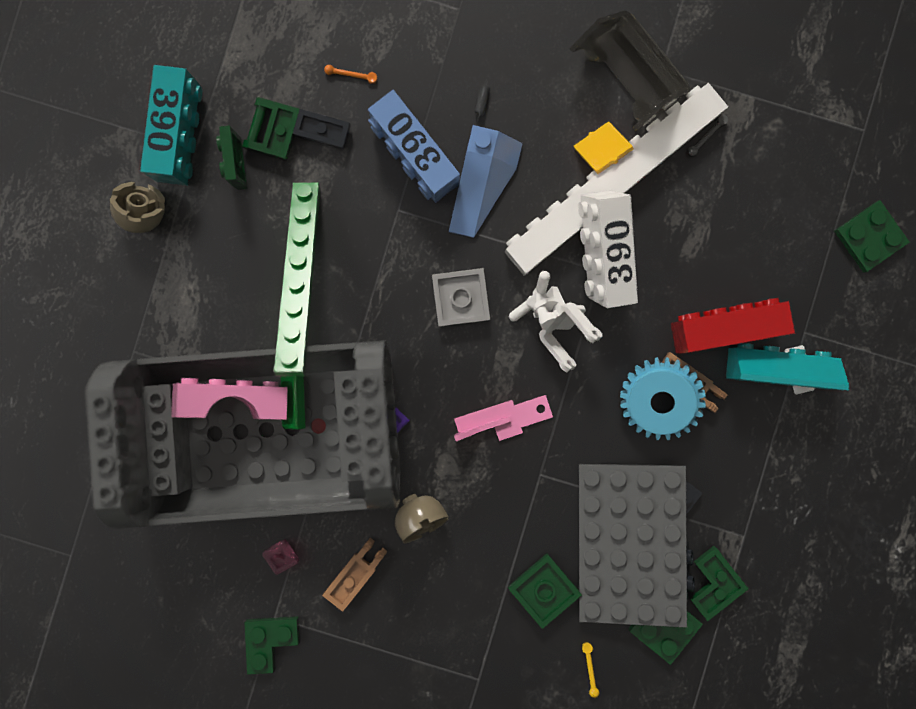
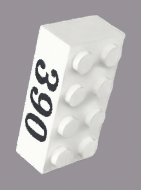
[578,190,638,308]

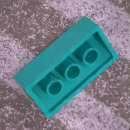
[726,343,849,390]

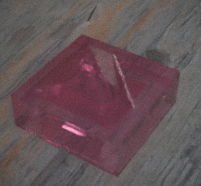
[262,539,300,575]

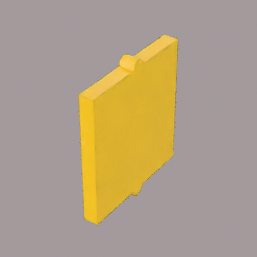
[574,121,634,174]

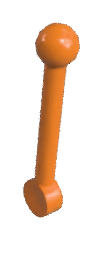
[324,65,377,84]

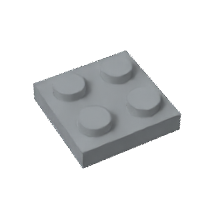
[432,268,490,327]

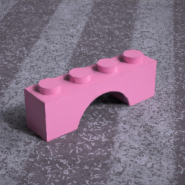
[172,378,287,420]

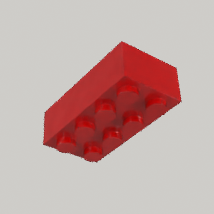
[671,298,795,353]

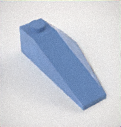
[449,125,523,238]

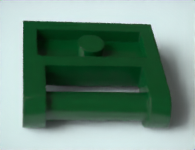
[242,97,299,161]

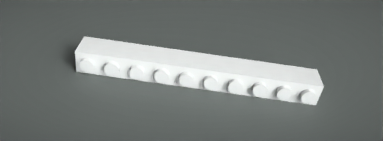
[505,83,728,276]

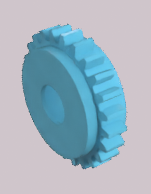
[620,357,706,440]

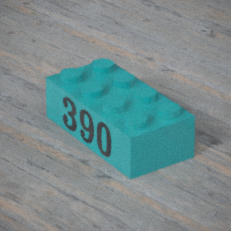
[140,65,202,186]

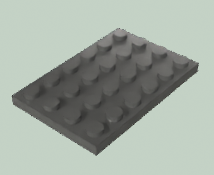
[579,464,687,627]

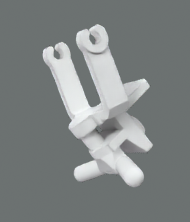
[509,271,602,372]

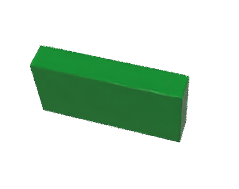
[281,376,305,429]

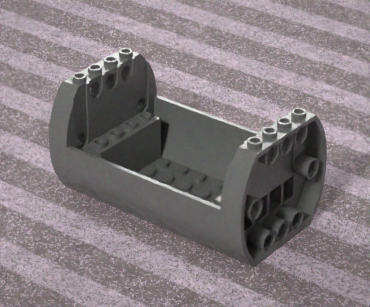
[86,340,401,529]

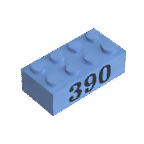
[368,90,460,203]

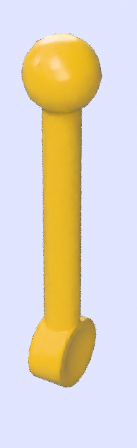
[582,642,599,698]

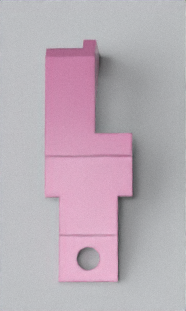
[454,395,553,441]

